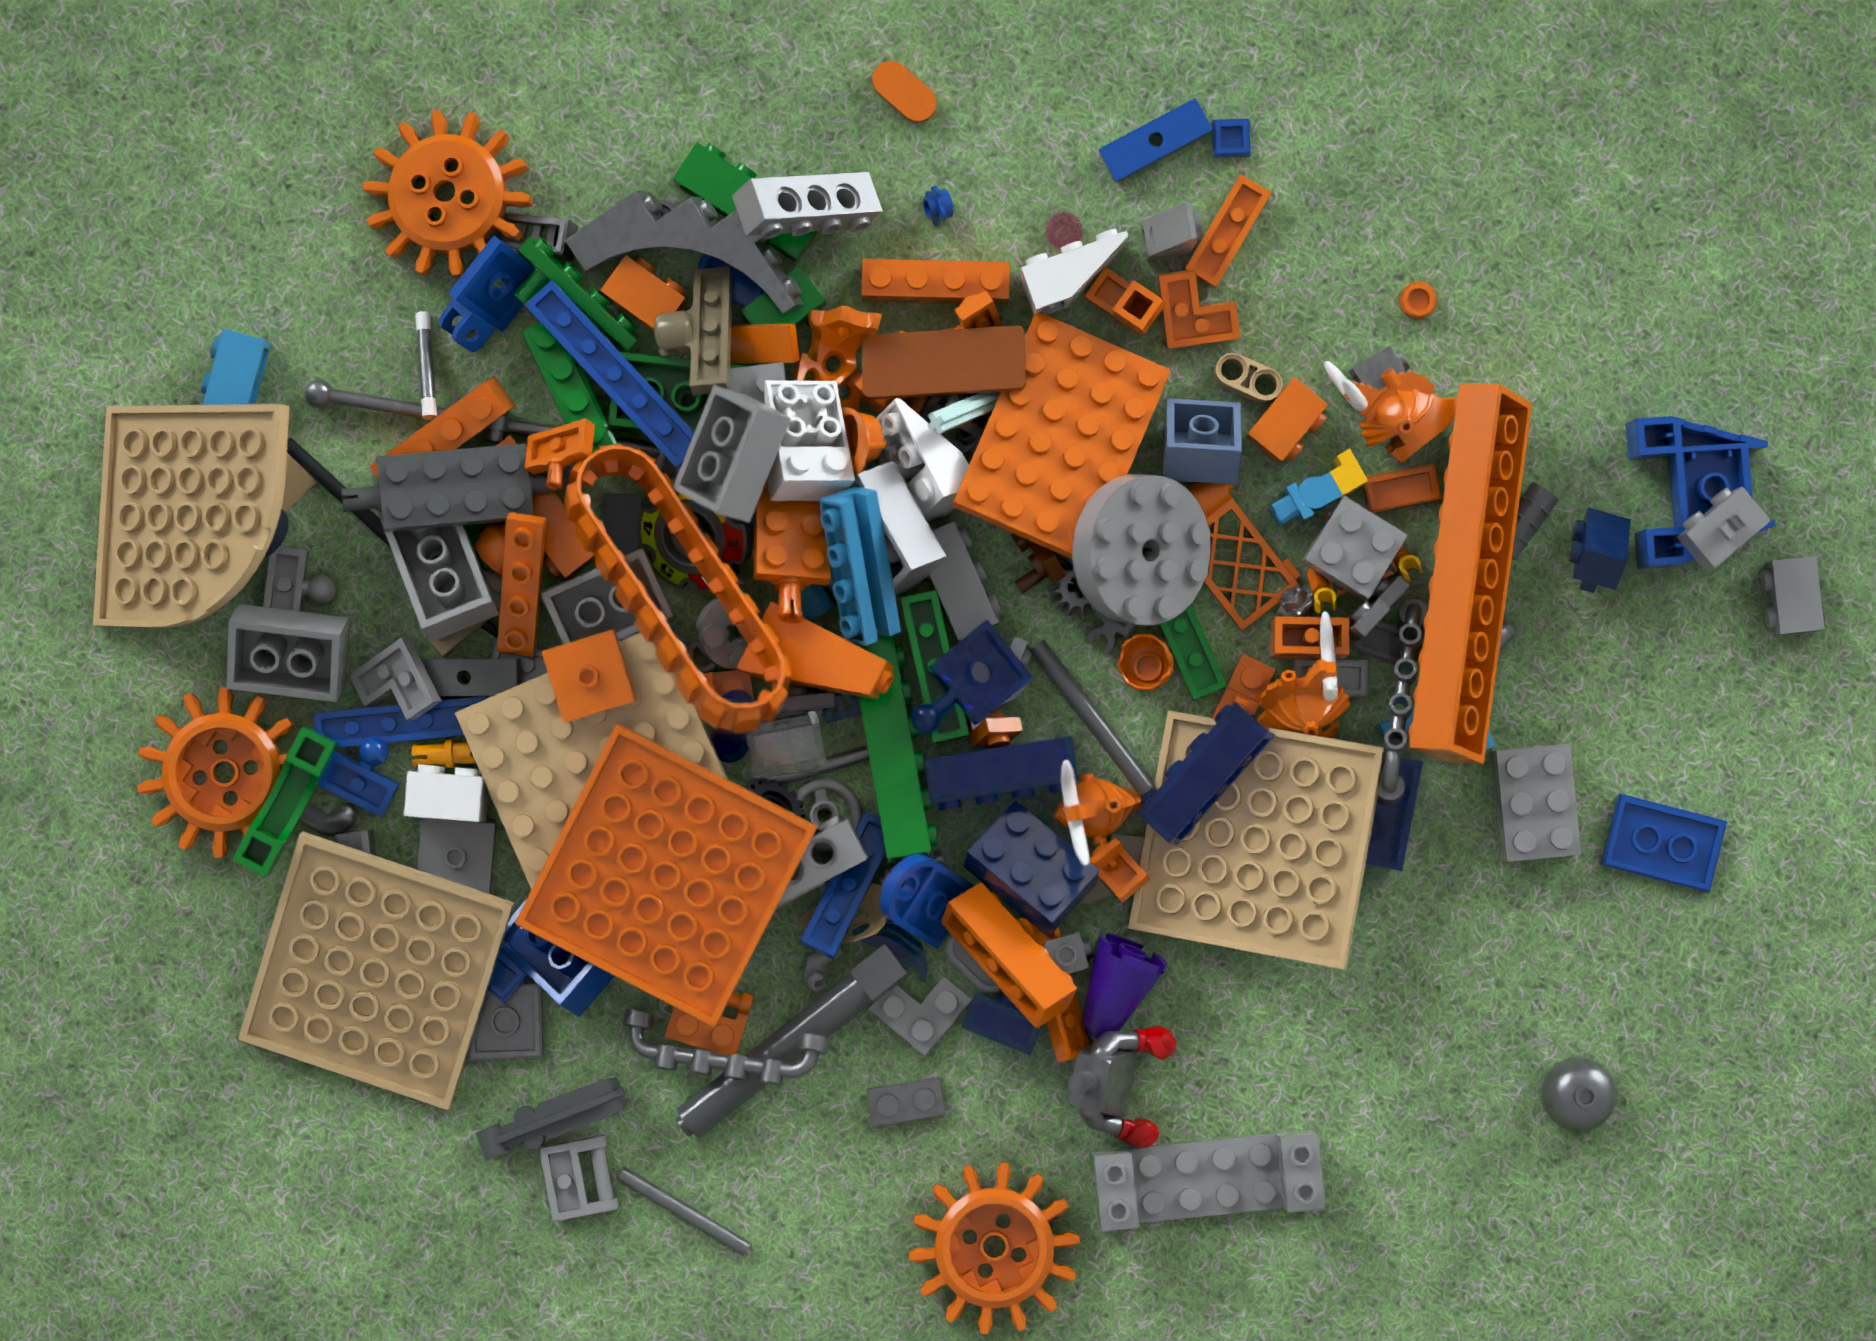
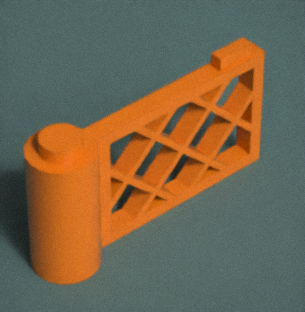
[1186,482,1301,631]

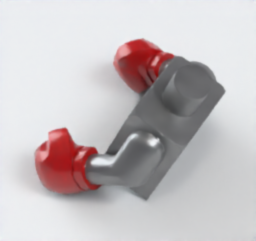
[1068,1025,1177,1149]

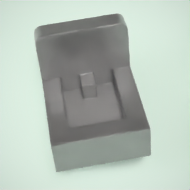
[1044,931,1093,974]

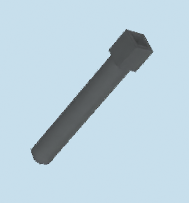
[676,944,911,1138]

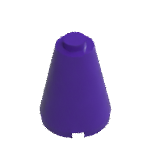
[1081,933,1168,1039]

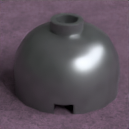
[1542,1057,1617,1131]

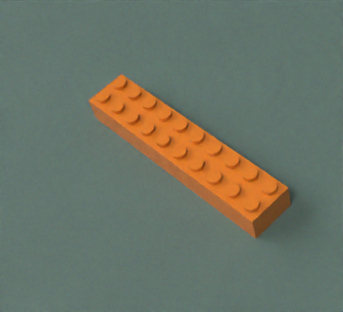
[1408,383,1533,764]

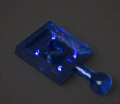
[911,620,1033,734]

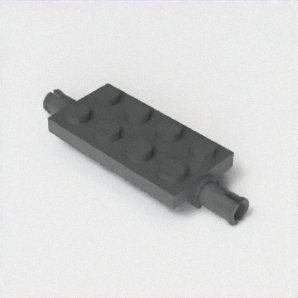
[341,443,567,532]

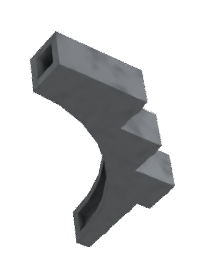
[565,191,804,313]

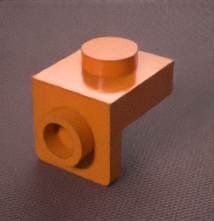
[966,709,1022,749]
[1089,838,1150,903]

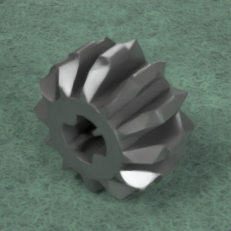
[1047,563,1098,620]

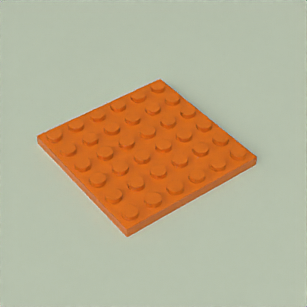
[515,723,818,1027]

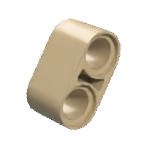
[1213,353,1283,404]

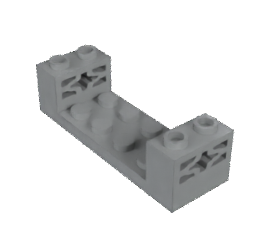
[1092,1130,1326,1231]

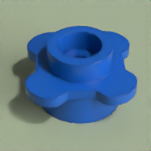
[923,186,953,226]

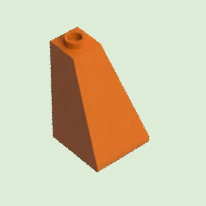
[736,602,894,699]

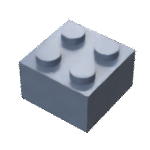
[1163,398,1242,485]

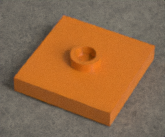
[541,629,637,723]

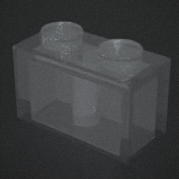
[744,711,827,780]

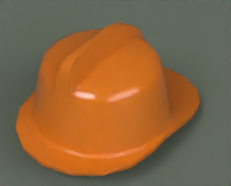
[841,407,887,475]

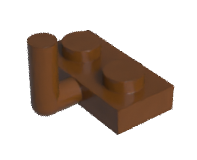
[1010,533,1066,594]

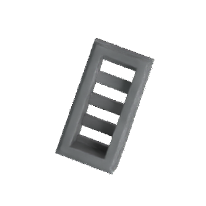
[497,212,578,260]

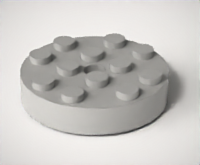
[1072,474,1210,625]

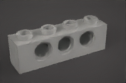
[732,172,883,238]
[778,816,869,906]

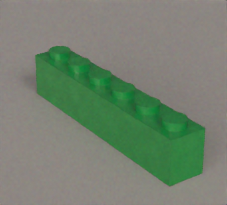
[851,635,938,864]

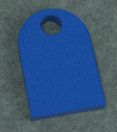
[880,854,975,949]

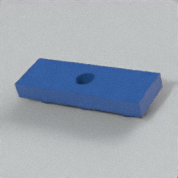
[1098,98,1213,183]

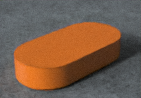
[872,61,936,123]

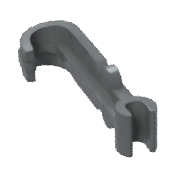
[476,1077,627,1160]

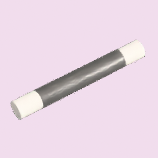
[415,311,437,420]

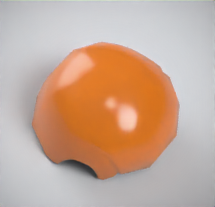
[475,522,506,576]
[1117,634,1174,691]

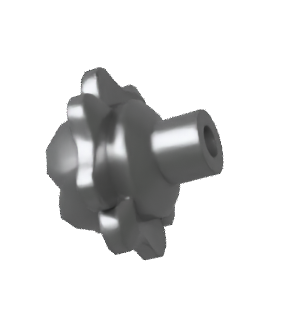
[1277,585,1314,617]

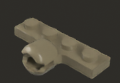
[654,266,733,395]

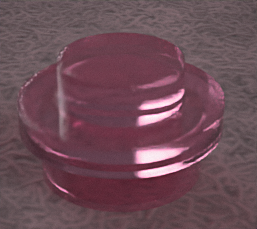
[1046,212,1083,249]

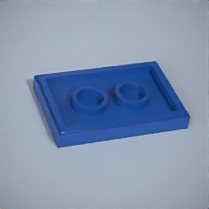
[1601,794,1727,893]

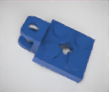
[438,236,535,352]

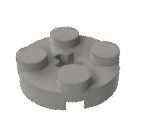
[696,598,765,669]

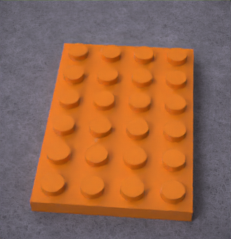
[951,312,1171,560]

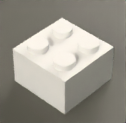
[404,765,489,822]

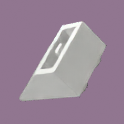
[1020,229,1128,316]
[765,380,855,501]
[876,398,969,522]

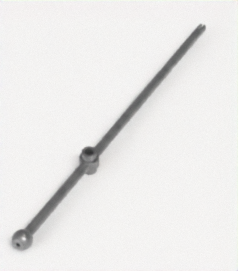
[306,379,661,458]

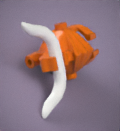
[1324,361,1456,463]
[1250,611,1351,739]
[1053,760,1151,866]

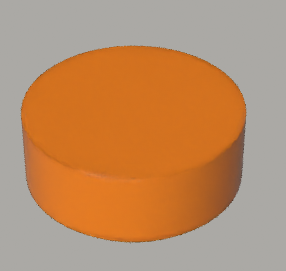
[1399,282,1437,319]

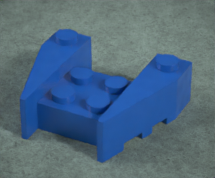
[1625,416,1775,570]

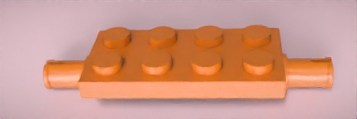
[754,480,830,623]

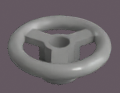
[796,779,862,852]

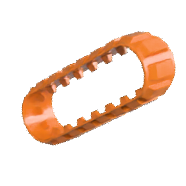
[564,444,792,733]

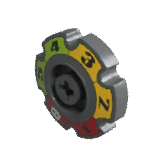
[638,477,754,592]

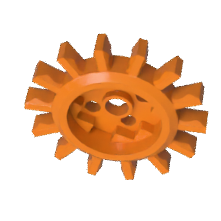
[362,109,533,279]
[137,687,295,858]
[909,1161,1080,1334]

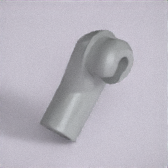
[802,947,844,991]

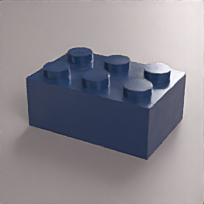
[964,800,1100,937]

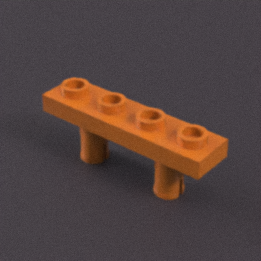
[497,512,546,657]

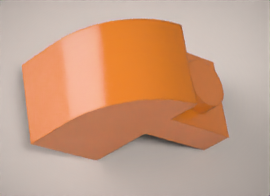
[1084,267,1165,336]

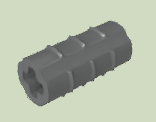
[1512,482,1559,561]

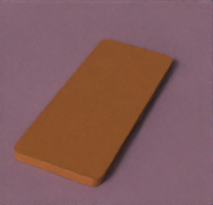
[862,325,1026,400]

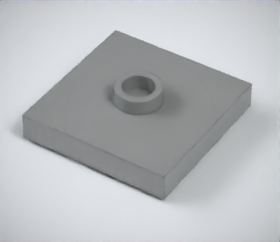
[417,818,497,894]

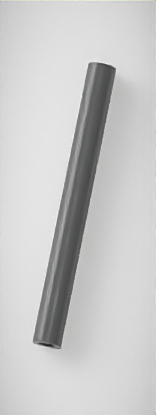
[1030,640,1156,797]

